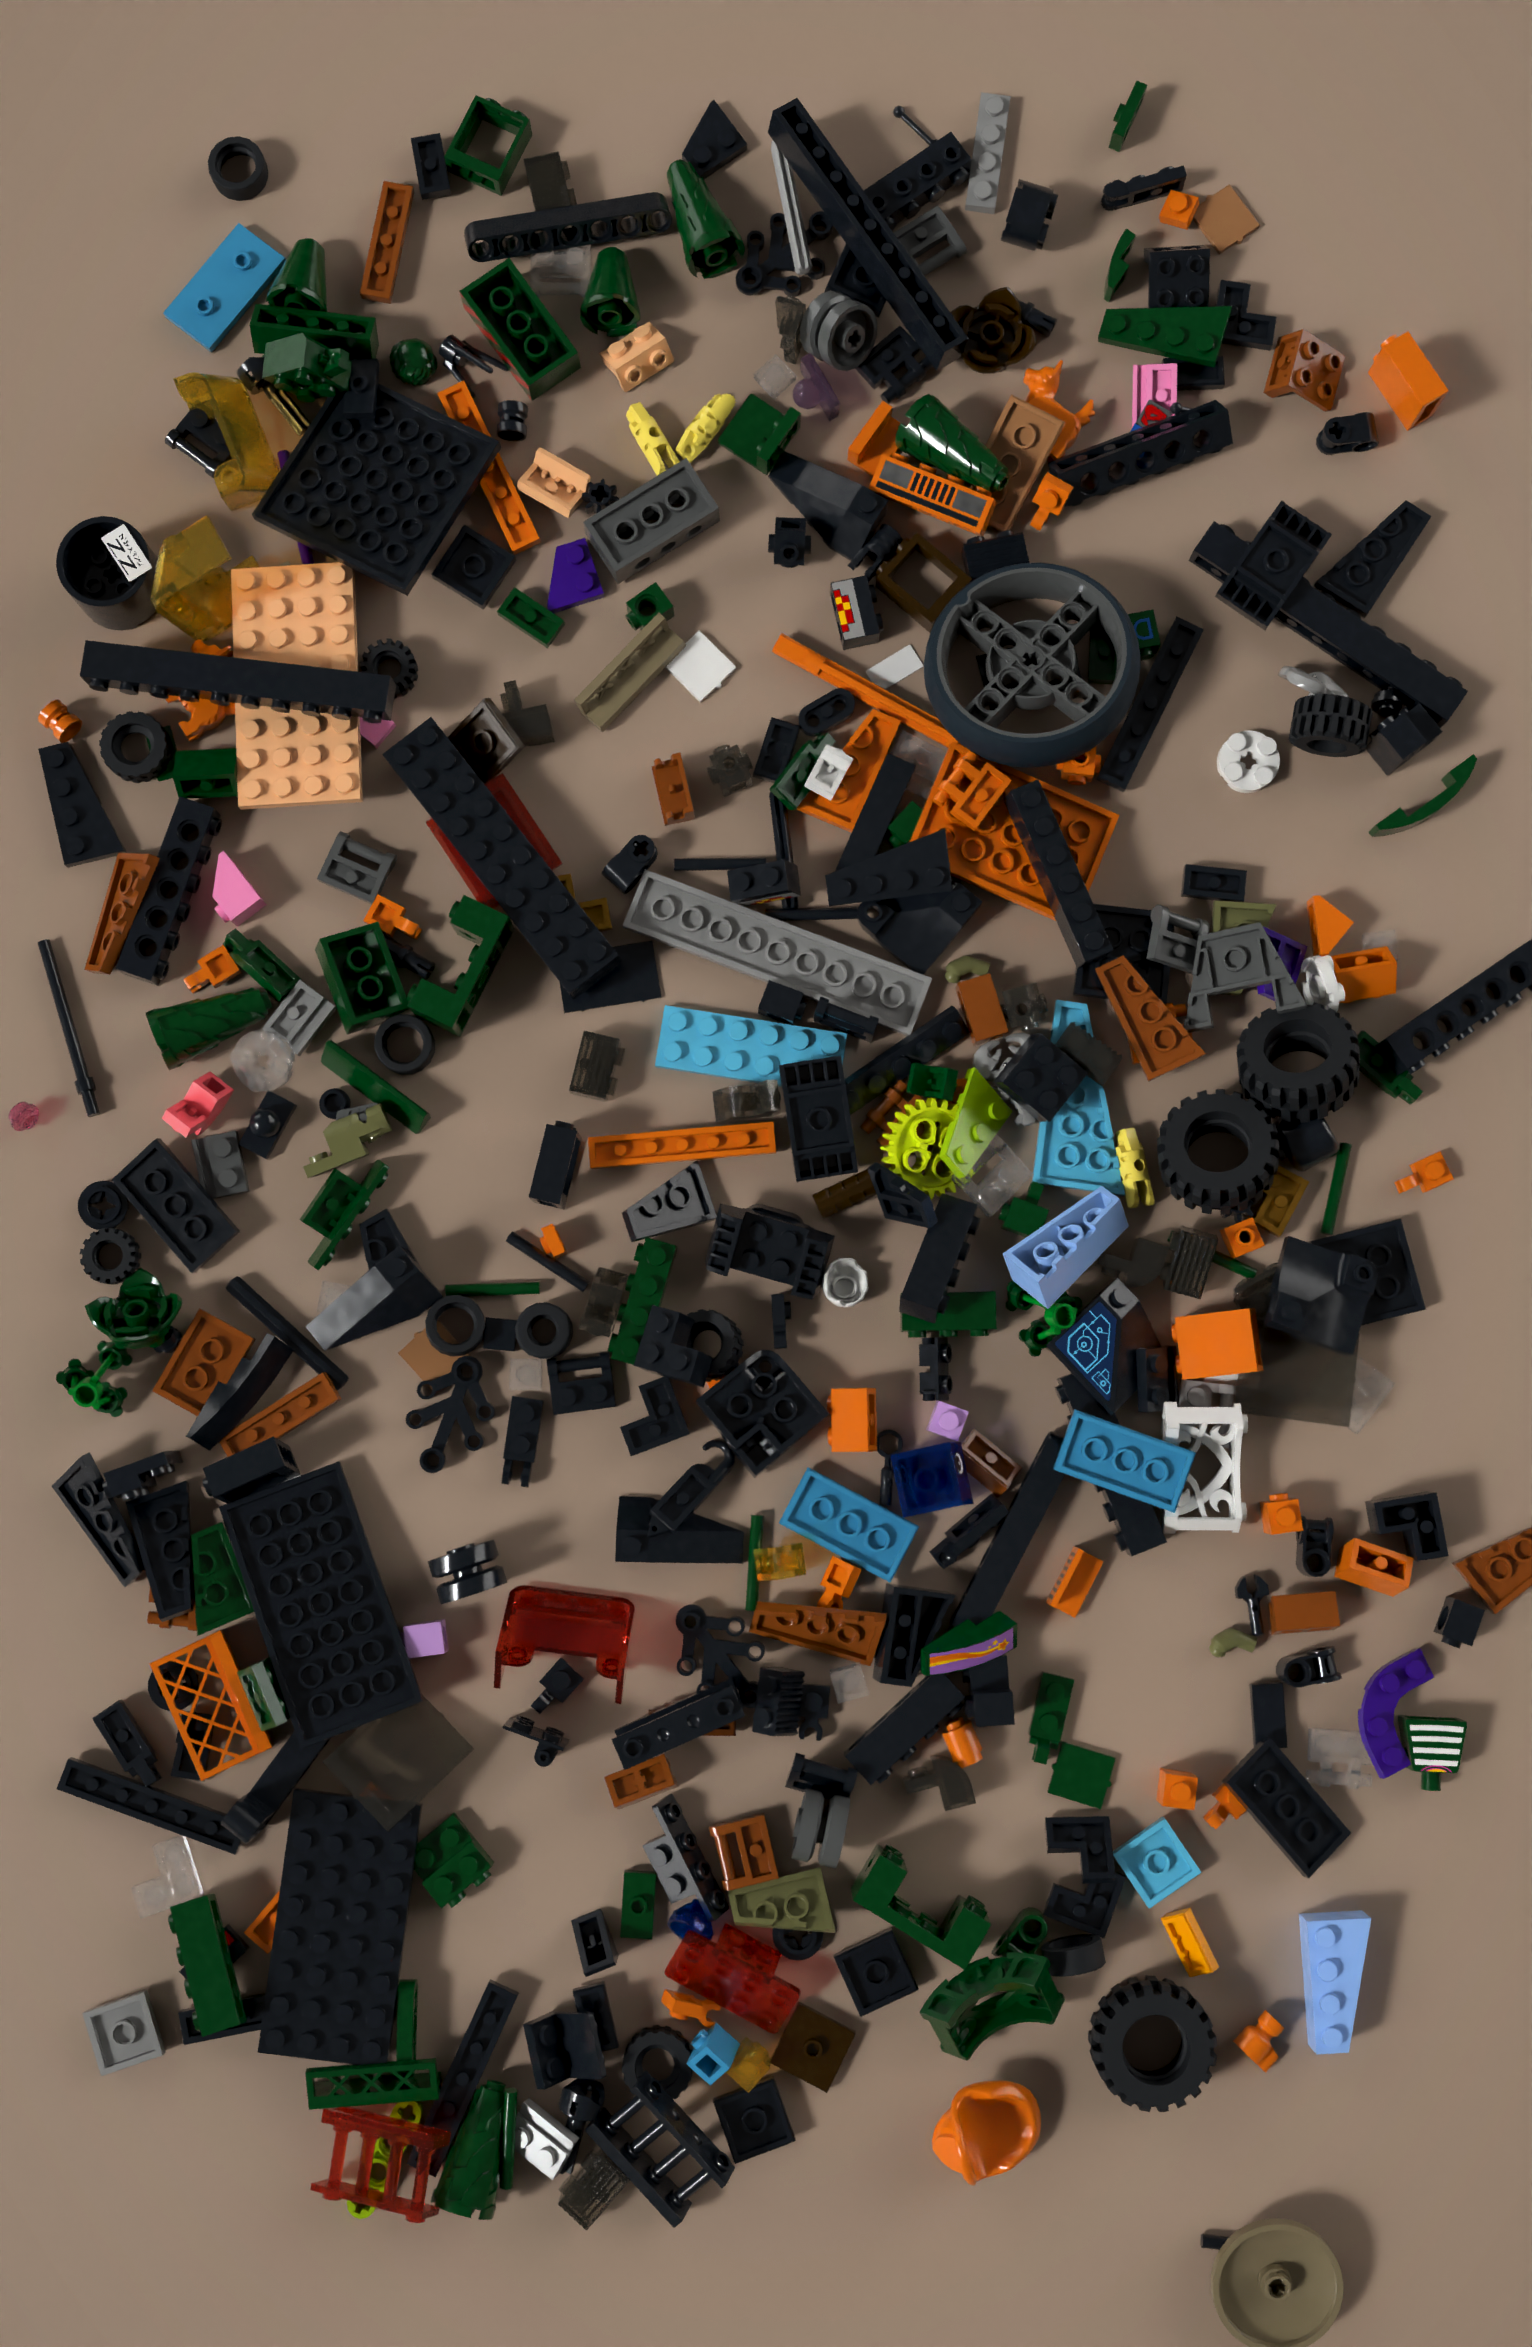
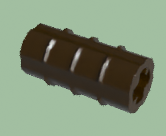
[812,1169,876,1219]

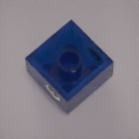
[890,1442,974,1518]

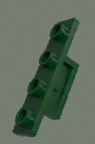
[300,1160,389,1270]

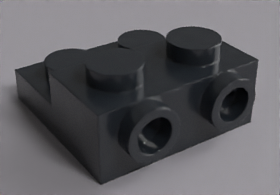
[103,1451,183,1501]

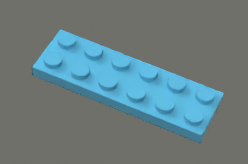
[655,1005,847,1087]

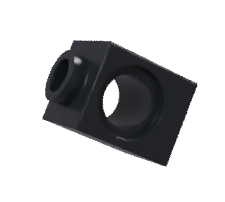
[758,980,807,1025]
[1433,1596,1485,1649]

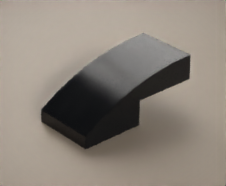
[171,1711,214,1782]

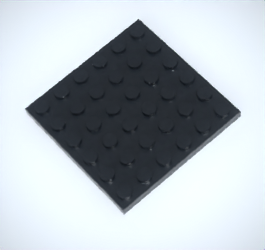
[252,383,501,596]

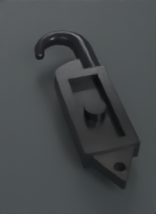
[647,1439,735,1538]

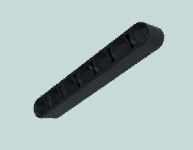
[464,192,672,262]
[950,1431,1065,1627]

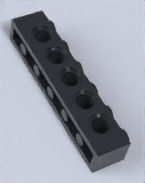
[1048,400,1233,507]
[116,796,222,986]
[1376,939,1532,1075]

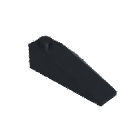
[768,451,888,561]
[305,1246,443,1351]
[615,1496,744,1564]

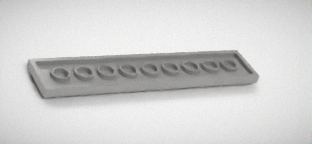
[623,869,932,1036]

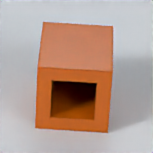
[1156,1768,1198,1810]

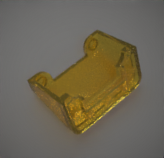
[173,372,280,511]

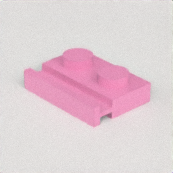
[1132,363,1177,428]

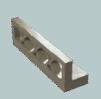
[574,612,686,732]

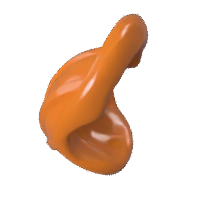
[932,2080,1041,2186]

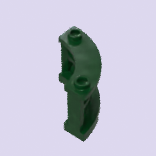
[920,1952,1065,2061]

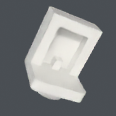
[804,744,853,801]

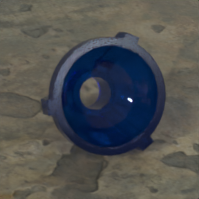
[667,1899,714,1945]

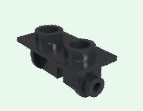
[919,1337,953,1401]

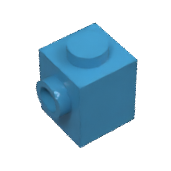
[686,2023,740,2086]

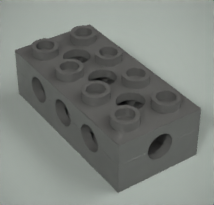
[583,458,720,584]

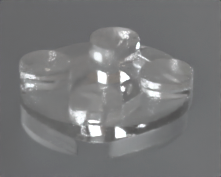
[230,1029,295,1092]

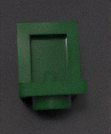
[907,1063,959,1101]

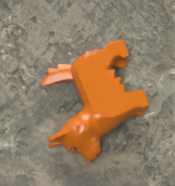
[1023,360,1095,463]
[166,639,235,742]

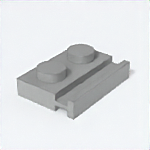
[262,980,337,1057]
[515,2098,579,2180]

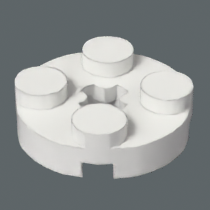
[1217,730,1280,793]
[1301,955,1345,1012]

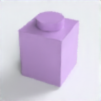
[926,1401,969,1441]
[400,1619,449,1658]

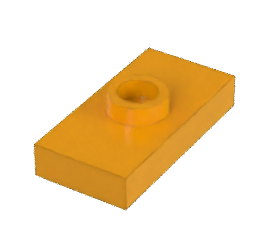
[1160,1908,1219,1977]

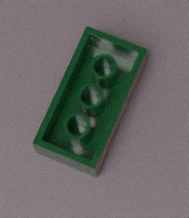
[459,258,581,401]

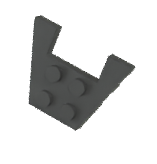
[1183,922,1307,1033]

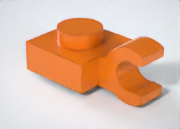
[1030,472,1074,531]
[363,894,422,940]
[183,945,242,994]
[1394,1151,1454,1194]
[817,1556,862,1609]
[1202,1783,1246,1829]
[661,1989,721,2028]

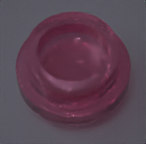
[8,1102,39,1131]

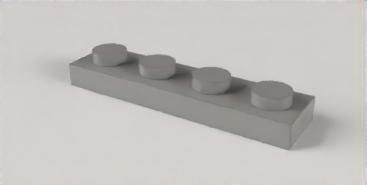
[965,92,1011,214]

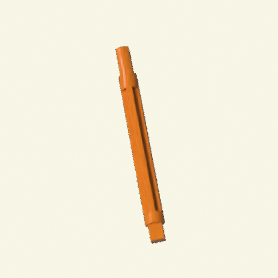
[772,633,963,748]

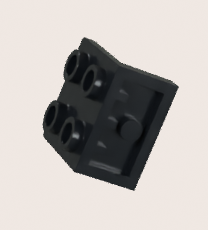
[1144,245,1210,308]
[523,2011,607,2090]

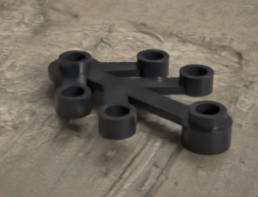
[736,211,833,297]
[406,1356,495,1473]
[676,1604,765,1708]

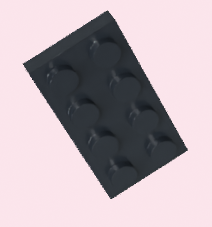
[112,1138,240,1273]
[1222,1736,1351,1878]

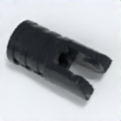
[848,524,903,583]

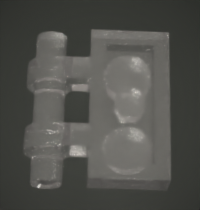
[1306,1728,1374,1789]

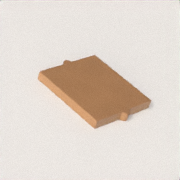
[1193,184,1260,254]
[398,1320,471,1391]

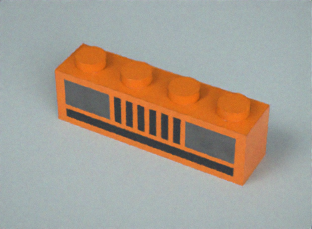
[868,452,997,536]

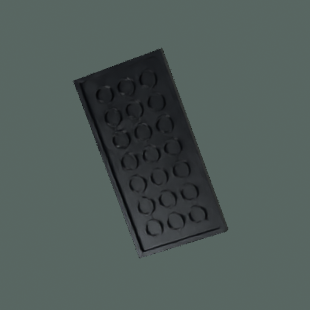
[219,1461,424,1749]
[258,1788,423,2065]

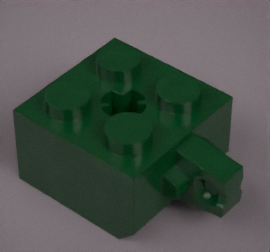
[262,333,352,402]

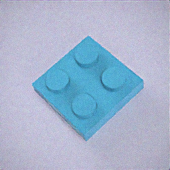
[1113,1816,1201,1909]

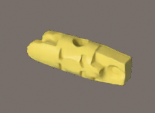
[675,393,736,462]
[626,402,680,476]
[1115,1127,1155,1209]

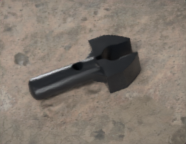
[1235,1574,1269,1636]

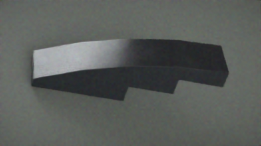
[835,753,916,871]
[186,1333,294,1451]

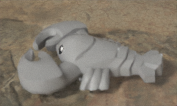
[1278,666,1350,698]
[972,1033,1036,1127]

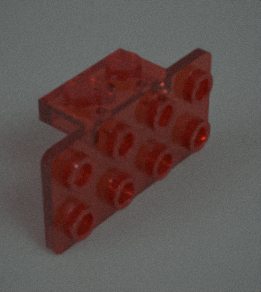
[664,1923,801,2034]

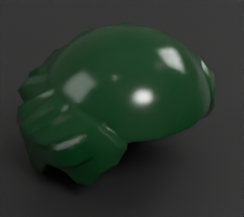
[389,338,438,386]

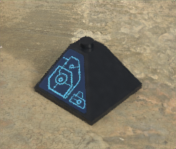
[1046,1278,1161,1415]

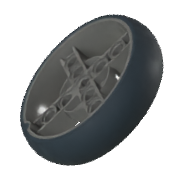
[924,563,1141,768]

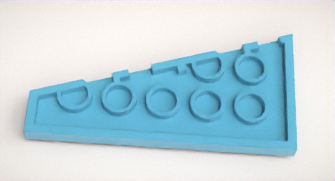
[1032,1000,1125,1196]

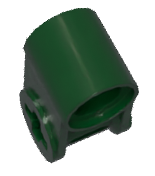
[992,1907,1048,1957]

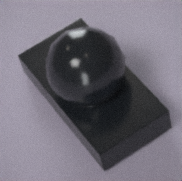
[238,1090,297,1160]

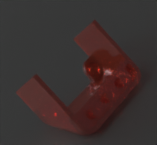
[494,1585,635,1704]

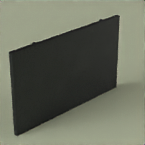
[559,941,662,1013]

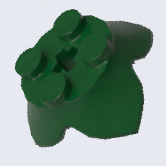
[85,1268,182,1349]

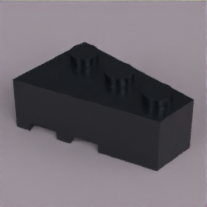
[872,1583,956,1687]

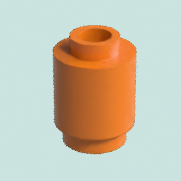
[942,1717,983,1768]

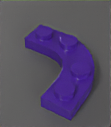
[1358,1648,1435,1779]

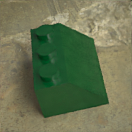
[315,922,410,1035]

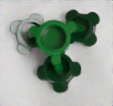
[1006,1281,1082,1357]
[56,1341,133,1417]

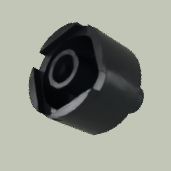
[1001,179,1058,251]

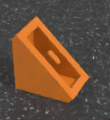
[1307,895,1354,956]

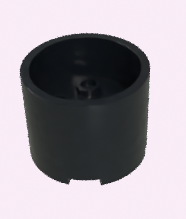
[56,516,167,630]

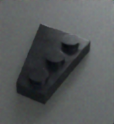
[359,1209,422,1270]

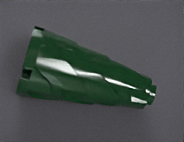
[667,159,745,279]
[895,394,1010,492]
[145,987,273,1070]
[431,2079,506,2220]

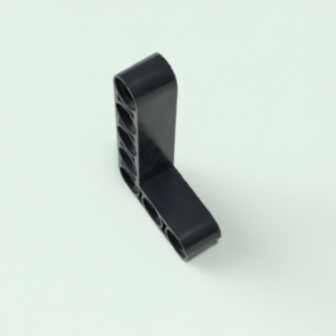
[220,1731,331,1844]

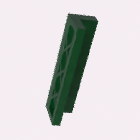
[305,2058,442,2110]

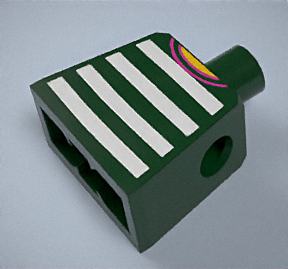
[1398,1715,1467,1791]

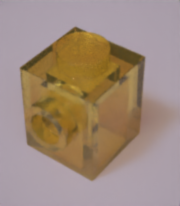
[754,1543,806,1581]
[726,2036,770,2093]

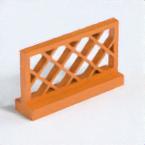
[150,1629,274,1781]

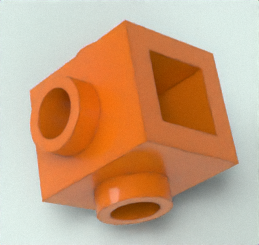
[1056,746,1101,785]

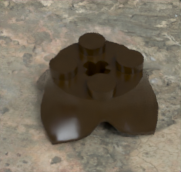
[950,287,1037,374]

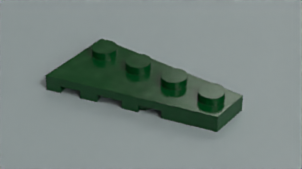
[1098,306,1232,368]

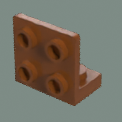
[1263,329,1345,412]

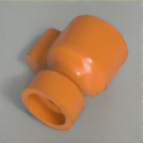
[1233,2010,1285,2073]

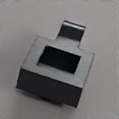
[531,1657,584,1714]

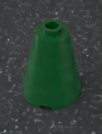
[266,238,327,312]
[580,247,640,337]

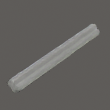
[771,140,812,275]

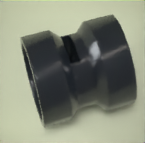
[497,400,528,441]

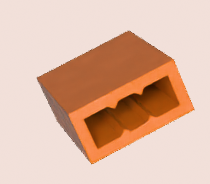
[1368,331,1449,431]
[1171,1308,1264,1380]

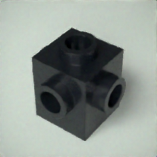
[768,517,811,568]

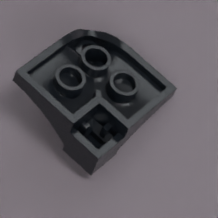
[857,879,982,975]
[1264,1236,1378,1356]
[695,1350,829,1478]

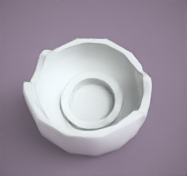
[821,1258,869,1308]

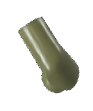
[945,956,991,983]
[1209,1628,1257,1657]

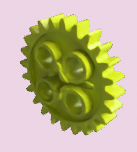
[880,1098,978,1199]

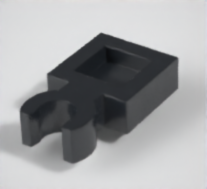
[771,1294,791,1349]
[798,1683,830,1741]

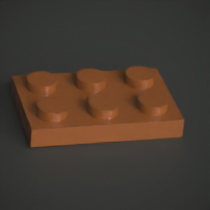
[152,1308,256,1416]

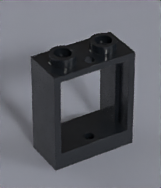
[529,1121,582,1210]
[202,1437,301,1504]

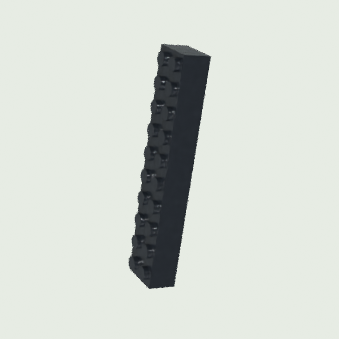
[382,717,622,999]

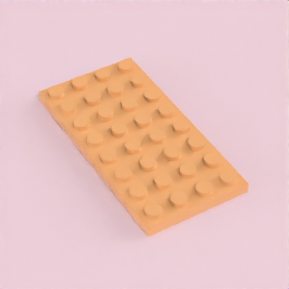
[231,562,363,810]

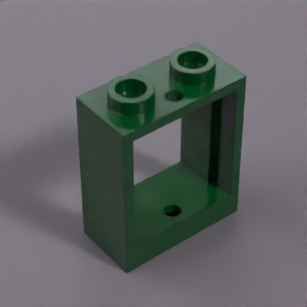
[444,95,532,196]

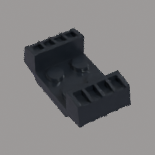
[1215,500,1332,630]
[778,1056,858,1182]
[705,1203,835,1300]

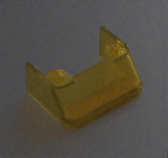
[150,515,260,642]

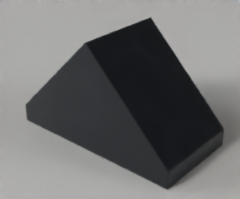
[571,1909,619,1977]

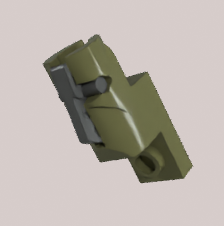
[303,1103,392,1178]

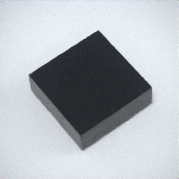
[483,1317,517,1352]

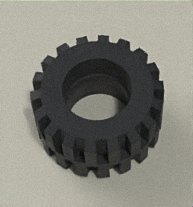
[1289,694,1373,757]

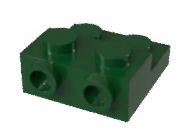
[414,1812,494,1909]

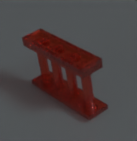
[310,2107,451,2223]

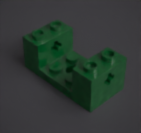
[407,895,515,1037]
[851,1844,992,1970]

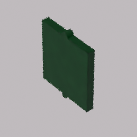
[1047,1741,1116,1809]

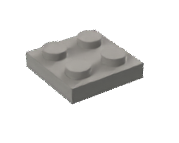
[82,1990,166,2076]

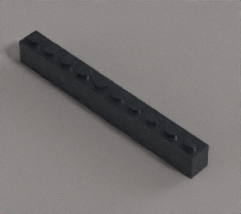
[768,98,969,371]
[1188,521,1468,728]
[80,640,396,724]

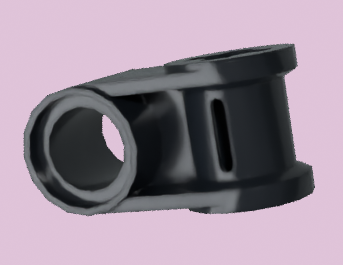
[1316,412,1379,455]
[602,835,658,894]
[1296,1516,1334,1577]
[1276,1646,1342,1687]

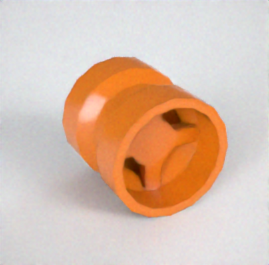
[38,699,82,743]

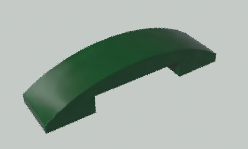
[1369,754,1477,837]

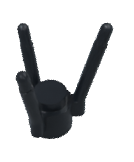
[439,335,509,399]

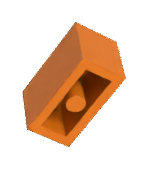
[1331,946,1397,1003]
[827,1388,877,1452]
[1334,1538,1414,1597]

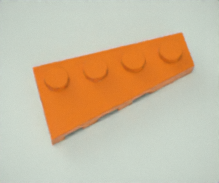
[797,709,901,833]

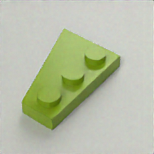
[939,1067,1013,1178]

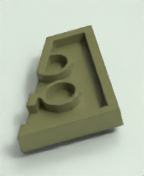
[1212,900,1277,995]
[728,1867,836,1933]

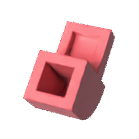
[162,1071,234,1137]

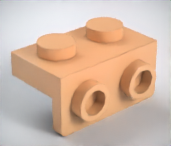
[599,322,674,392]
[517,447,591,518]

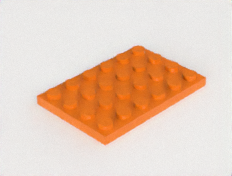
[909,742,1120,921]

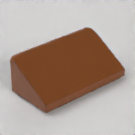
[951,1428,1022,1497]

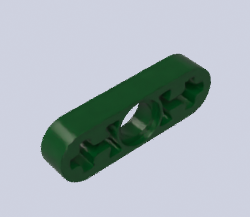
[396,1979,418,2076]

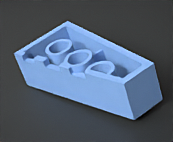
[1003,1186,1129,1309]
[1299,1910,1371,2054]

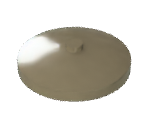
[1211,2218,1344,2347]

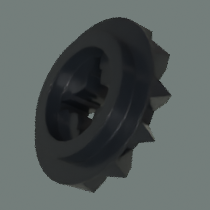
[78,1181,129,1230]
[148,1661,199,1711]
[772,1928,824,1960]

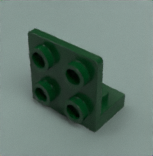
[718,394,801,475]
[237,1657,290,1731]

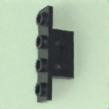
[643,1794,729,1922]

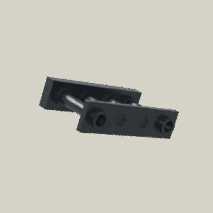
[612,1677,745,1770]
[585,2070,735,2228]

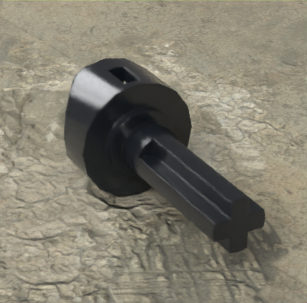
[237,357,311,436]
[558,2078,605,2174]

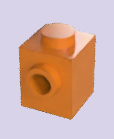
[1259,1493,1303,1535]

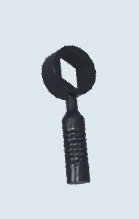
[877,1430,903,1506]

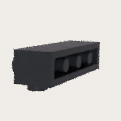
[864,132,972,231]
[899,1193,981,1324]
[844,1674,965,1785]

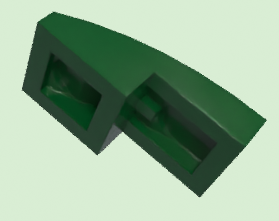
[1104,229,1136,302]

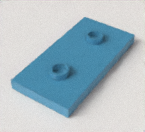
[163,223,286,353]
[1053,1409,1196,1513]
[779,1467,920,1583]

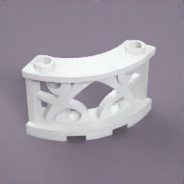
[1161,1402,1248,1534]

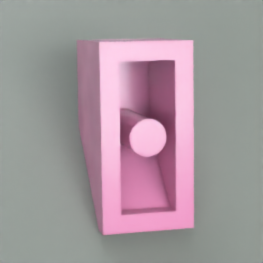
[212,850,267,927]

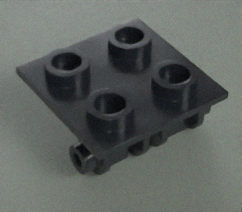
[503,1715,569,1767]

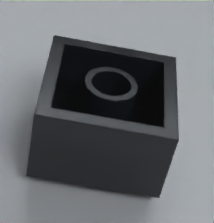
[993,1033,1088,1122]

